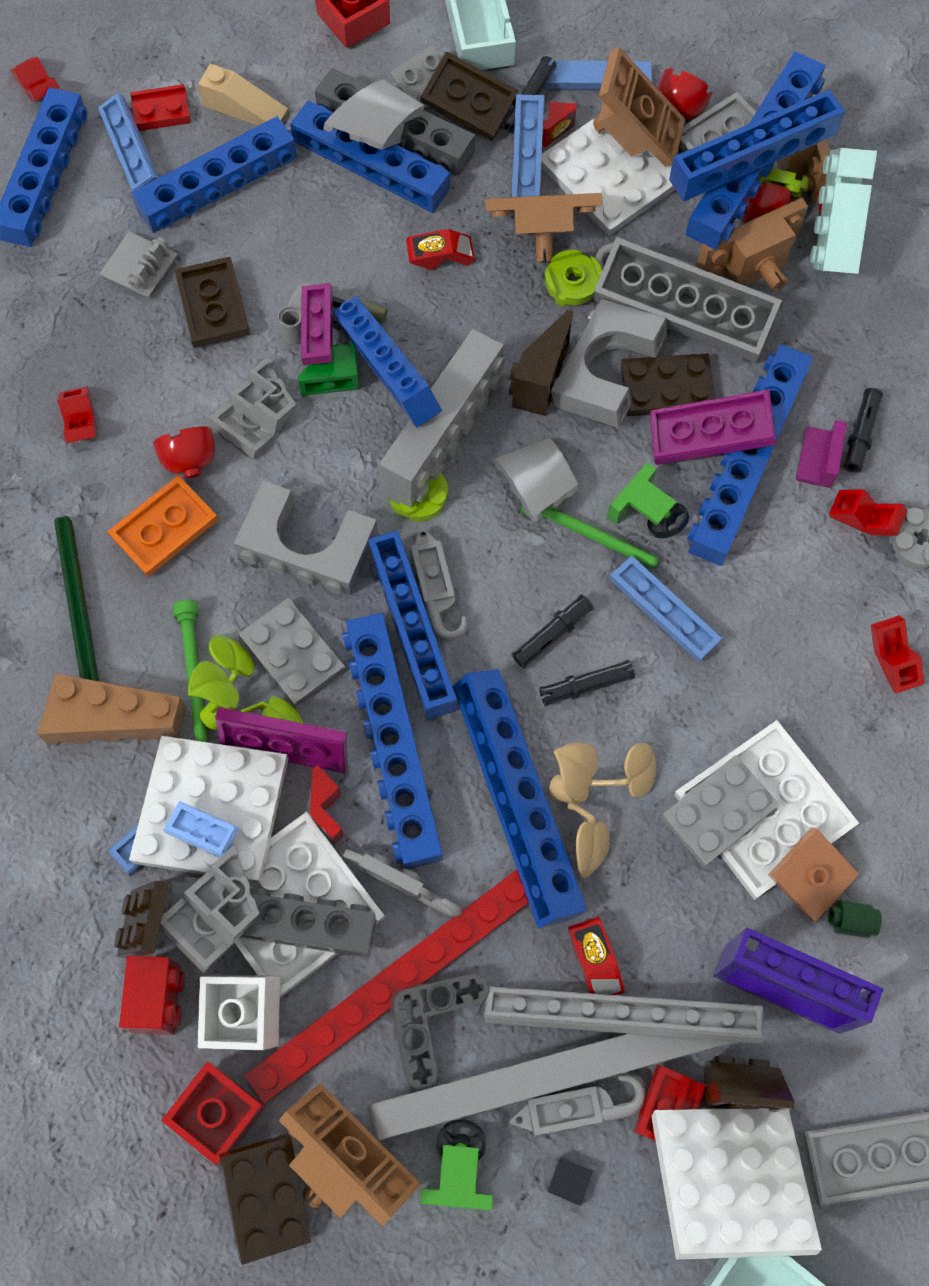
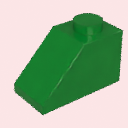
[298,343,359,396]

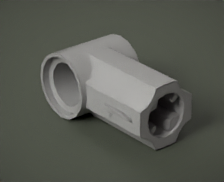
[277,283,310,344]

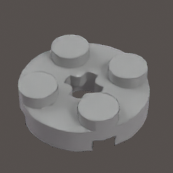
[889,507,929,570]

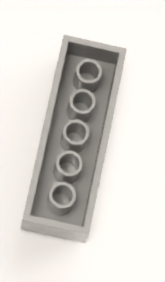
[594,237,782,363]
[379,329,505,508]

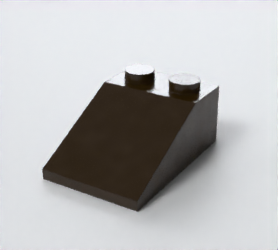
[508,310,574,416]
[703,1056,794,1112]

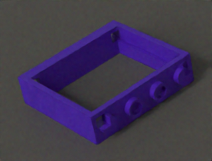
[713,928,884,1034]

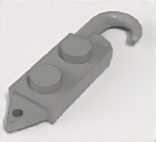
[411,527,467,641]
[343,849,463,917]
[509,1074,646,1136]

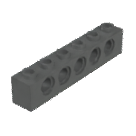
[315,68,475,177]
[167,877,377,958]

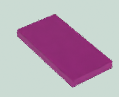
[650,389,776,465]
[215,707,348,773]

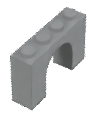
[550,299,667,428]
[234,481,378,595]

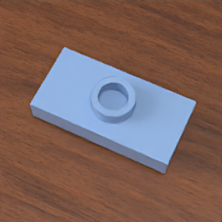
[163,801,240,858]

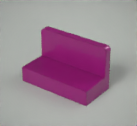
[796,420,847,488]

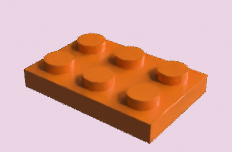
[107,475,219,577]

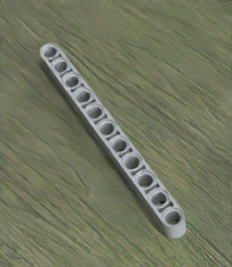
[369,1034,735,1141]

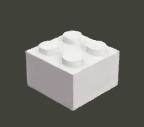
[198,975,280,1050]

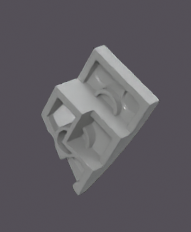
[324,79,424,150]
[208,357,296,459]
[495,437,579,522]
[159,846,259,973]

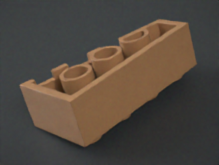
[37,674,187,745]

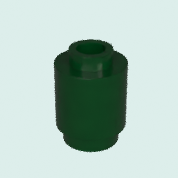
[828,900,882,938]

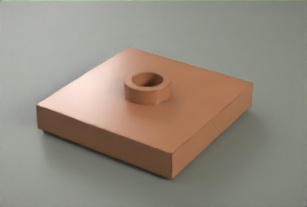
[768,827,859,922]

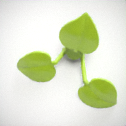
[188,635,304,730]

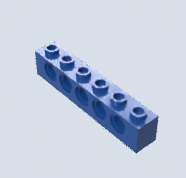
[0,88,87,247]
[669,89,845,201]
[290,100,450,213]
[131,116,297,233]
[333,296,442,428]
[368,530,457,720]

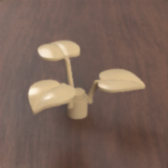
[549,743,657,878]

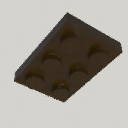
[420,51,519,141]
[174,257,251,348]
[621,353,715,416]
[114,880,169,959]
[219,1133,311,1265]

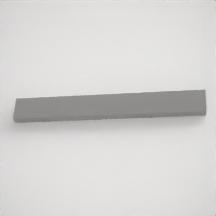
[484,986,763,1044]

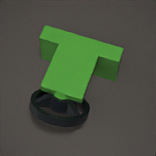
[607,463,689,538]
[420,1119,493,1211]

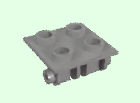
[390,44,442,114]
[99,231,178,298]

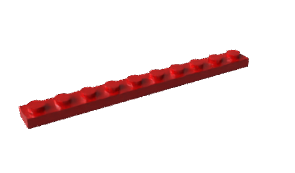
[244,870,529,1105]

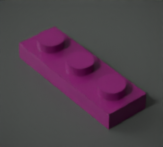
[301,283,333,365]

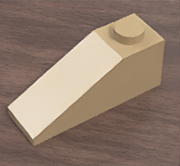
[198,63,288,126]

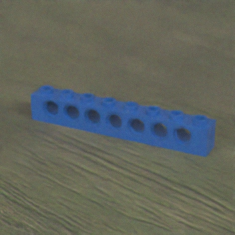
[685,51,826,250]
[687,344,813,566]
[342,612,443,869]
[452,669,587,929]

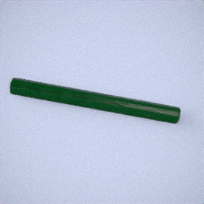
[54,516,99,681]

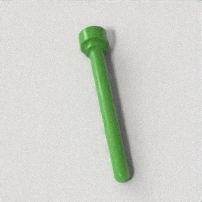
[521,506,658,568]
[172,600,208,743]

